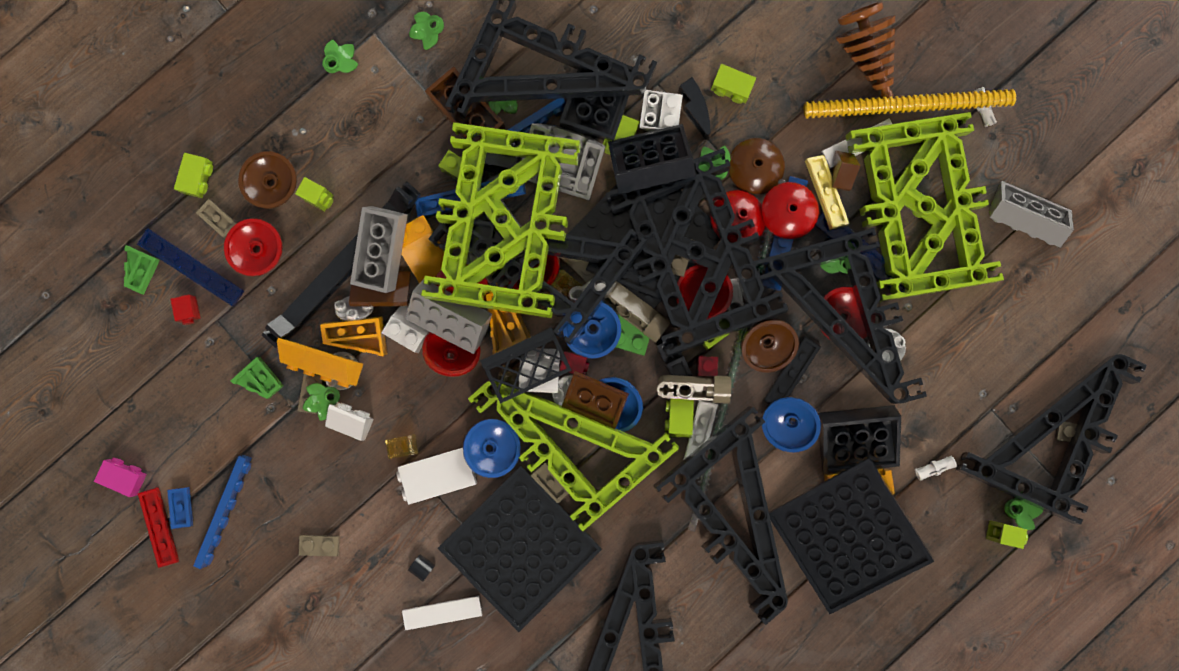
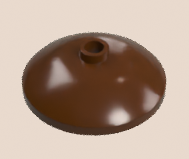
[728,138,785,194]
[238,151,297,209]
[741,319,799,373]

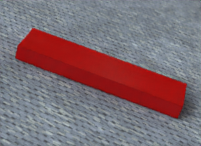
[137,487,179,568]

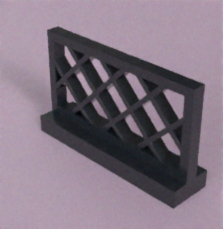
[480,327,572,404]

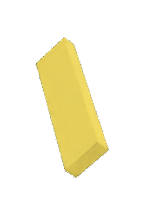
[805,155,850,230]

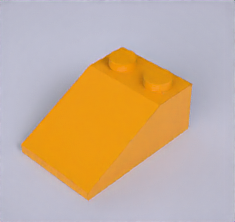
[401,215,444,284]

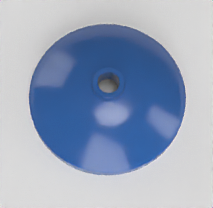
[762,397,821,452]
[463,419,521,478]

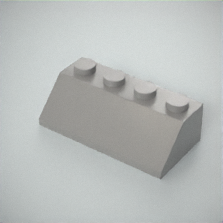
[990,181,1074,248]

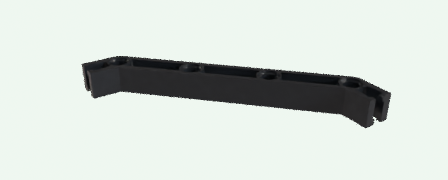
[262,181,421,348]

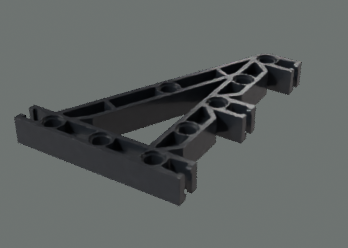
[445,0,657,118]
[428,217,647,345]
[753,228,927,404]
[956,354,1147,525]
[653,406,788,625]
[586,540,675,671]

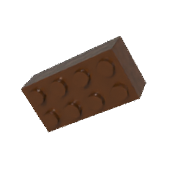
[425,66,505,142]

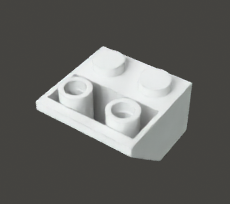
[639,90,683,132]
[325,402,374,441]

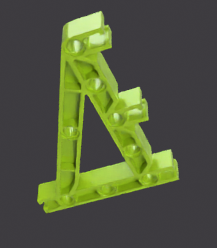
[468,381,679,531]

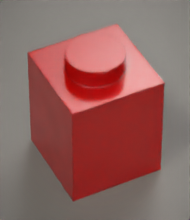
[170,295,201,325]

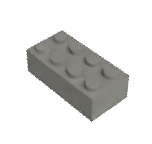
[350,206,408,293]
[406,279,492,354]

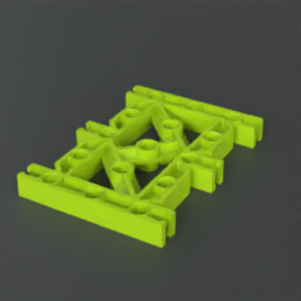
[846,112,1004,302]
[421,123,581,318]

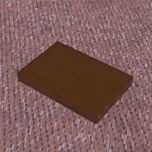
[349,271,411,306]
[562,371,629,429]

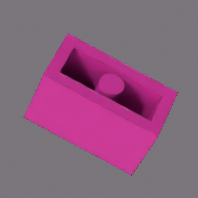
[94,458,147,497]

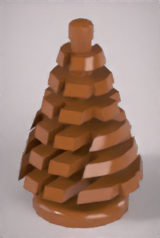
[835,1,895,98]

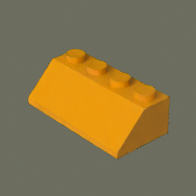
[277,338,363,388]

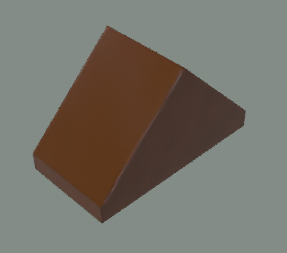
[832,150,860,191]

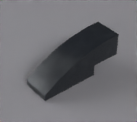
[678,77,711,140]
[654,338,693,390]

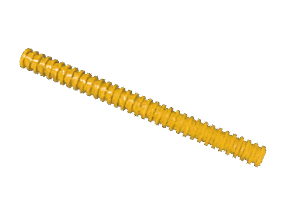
[804,89,1016,119]

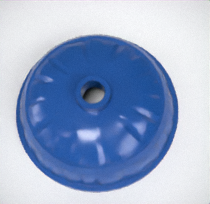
[563,303,621,358]
[599,377,643,432]

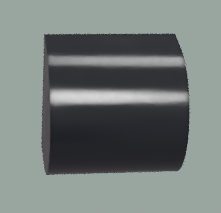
[408,554,435,582]

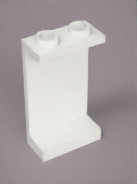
[396,448,478,505]

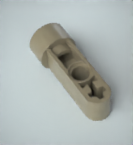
[603,283,670,343]
[657,375,731,404]

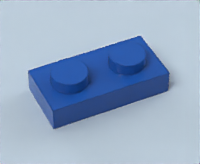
[167,487,193,529]

